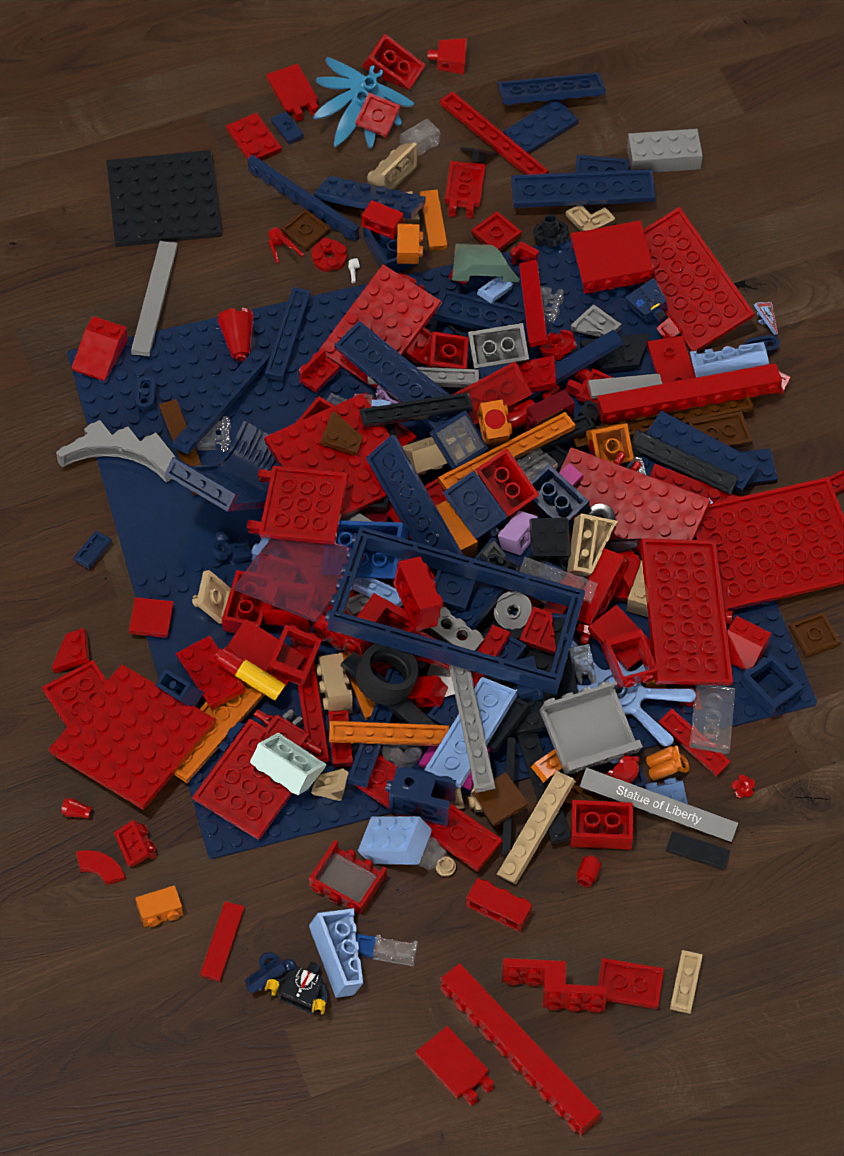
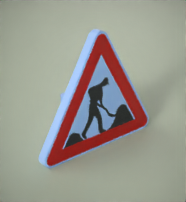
[754,302,778,335]

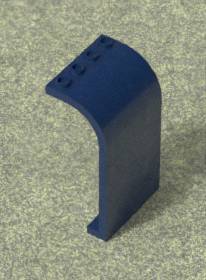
[165,421,279,512]

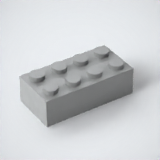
[627,129,703,173]

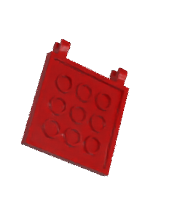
[247,466,349,545]

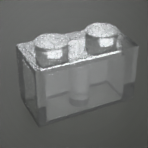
[400,118,440,156]

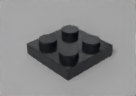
[529,518,571,558]

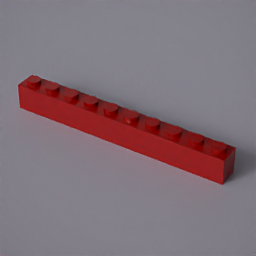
[596,363,782,424]
[440,963,601,1136]

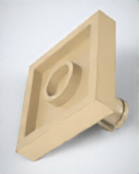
[192,570,231,624]

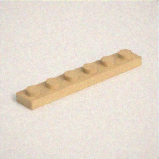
[497,771,575,885]

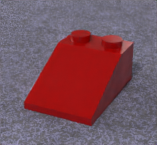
[361,34,425,90]
[71,316,128,381]

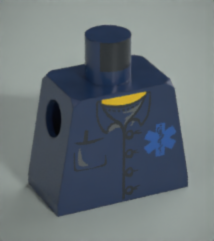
[625,278,668,323]

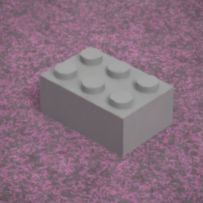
[468,323,529,370]

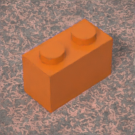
[397,224,423,264]
[135,885,183,927]

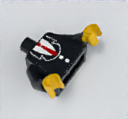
[264,962,329,1015]

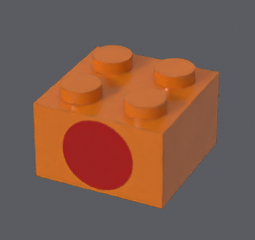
[477,400,512,448]
[586,423,634,463]

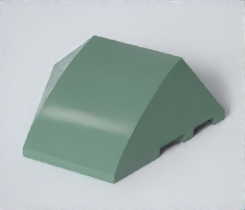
[451,244,520,282]

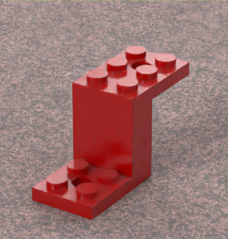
[311,593,425,658]

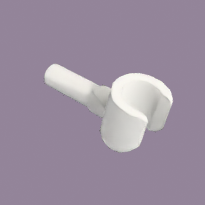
[348,258,360,283]

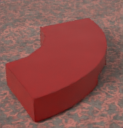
[76,850,125,885]

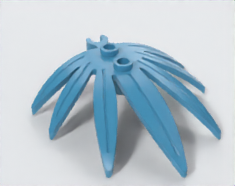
[313,57,414,148]

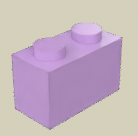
[498,511,538,555]

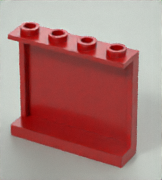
[570,220,654,294]

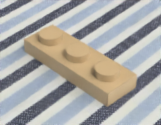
[670,950,702,1014]

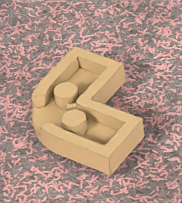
[566,205,616,231]

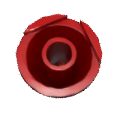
[217,308,254,361]

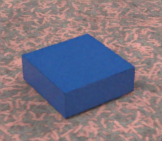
[356,934,377,959]

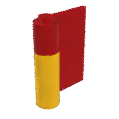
[214,619,305,701]

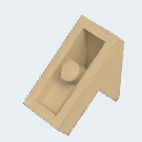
[311,769,348,801]

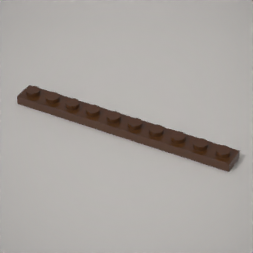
[572,397,754,450]

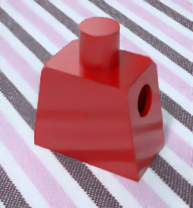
[428,38,467,75]

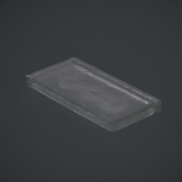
[689,685,735,754]

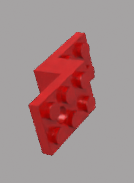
[501,958,608,1013]

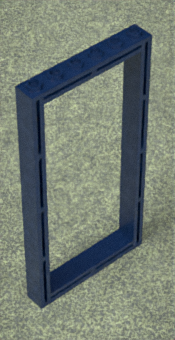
[325,526,585,695]

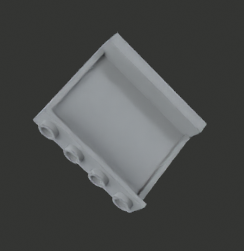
[540,681,642,775]

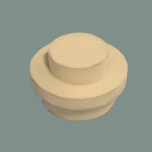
[436,856,456,877]

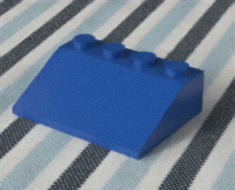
[322,521,409,579]

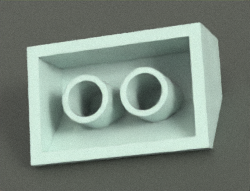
[250,733,326,795]

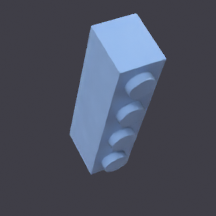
[690,342,769,378]
[309,908,363,998]

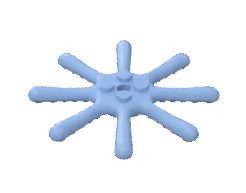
[570,640,696,764]

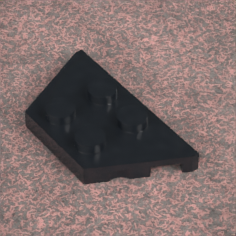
[579,333,649,372]

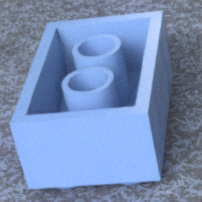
[358,817,432,864]

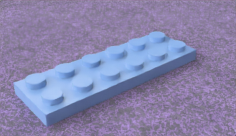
[424,677,517,788]

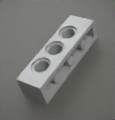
[425,607,484,651]

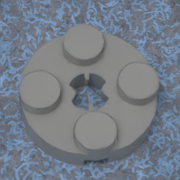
[494,591,533,630]

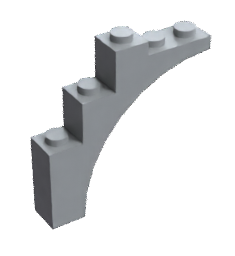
[56,420,175,482]

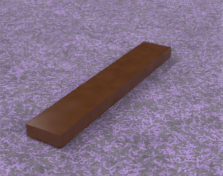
[159,399,202,496]

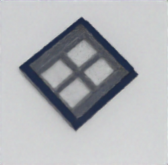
[429,410,489,470]

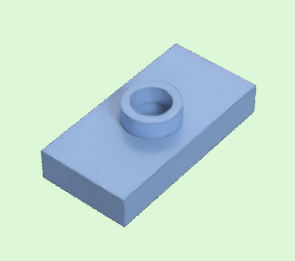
[477,276,513,303]

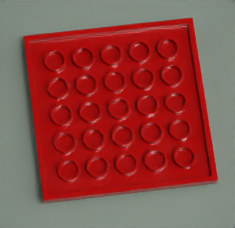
[264,393,390,520]
[48,664,216,810]

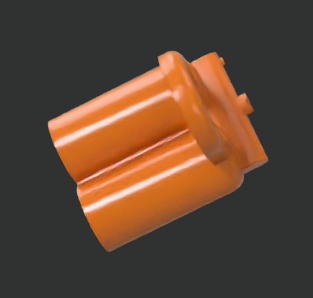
[646,746,690,781]

